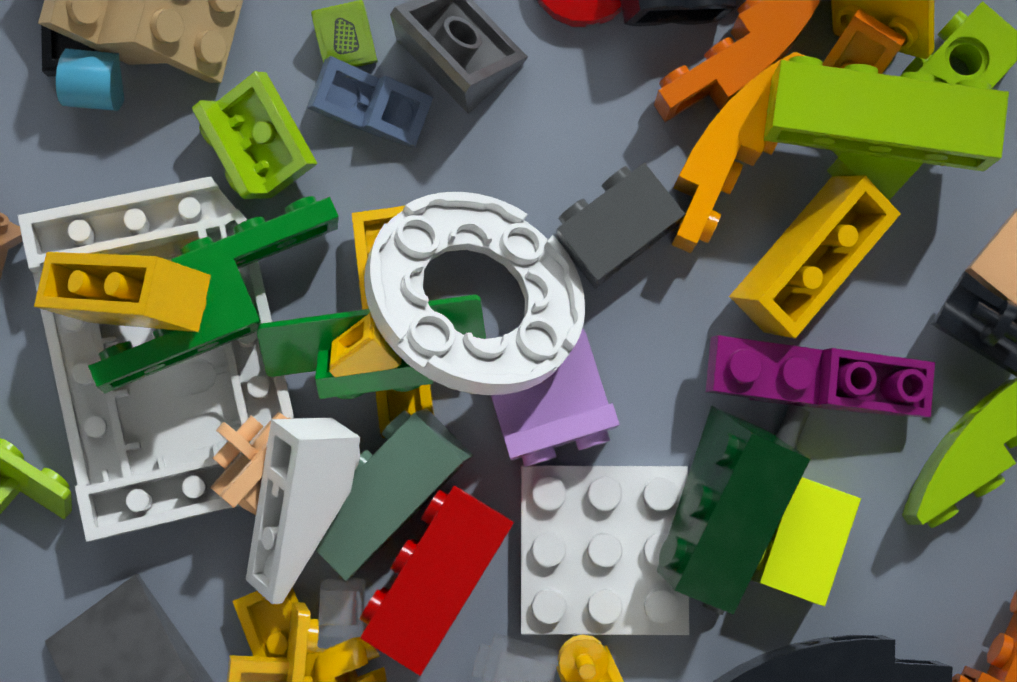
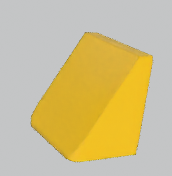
[329,313,401,377]

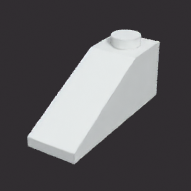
[246,417,360,604]

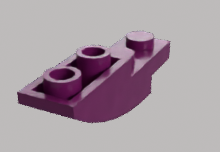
[705,335,935,418]

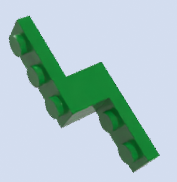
[88,196,339,394]

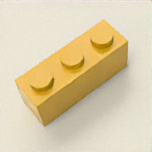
[729,175,901,338]
[34,252,211,332]

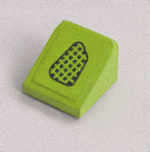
[311,0,378,67]

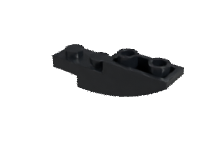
[713,635,953,682]

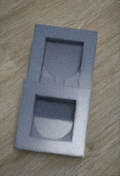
[307,56,433,147]

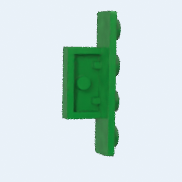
[257,295,486,399]

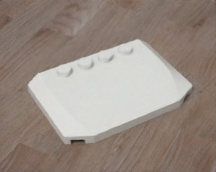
[17,176,294,542]

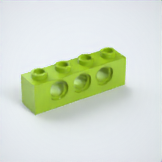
[827,1,1017,200]

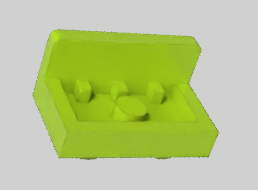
[192,71,318,199]

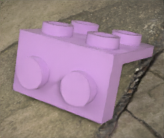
[491,329,620,467]

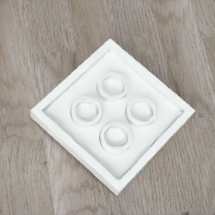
[521,466,689,635]

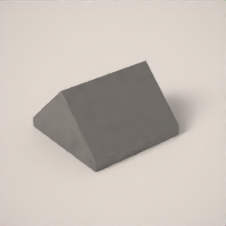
[390,0,528,114]

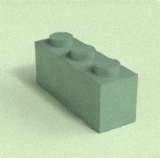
[315,408,473,581]

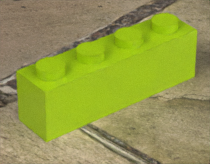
[763,56,1009,172]

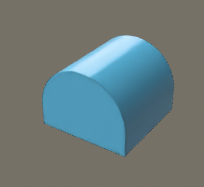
[56,49,125,111]

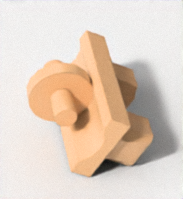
[210,412,292,515]

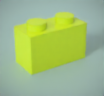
[751,477,861,607]

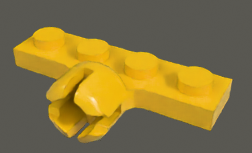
[232,587,387,682]

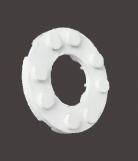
[364,192,585,395]

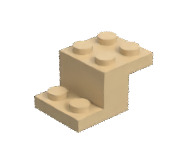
[38,0,243,83]

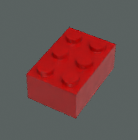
[359,485,514,676]

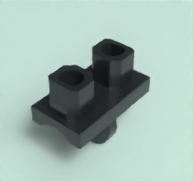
[931,276,1017,377]

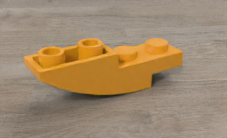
[671,52,805,253]

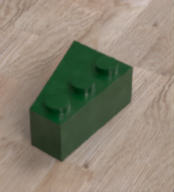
[656,406,811,615]

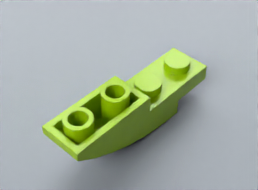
[902,378,1017,528]

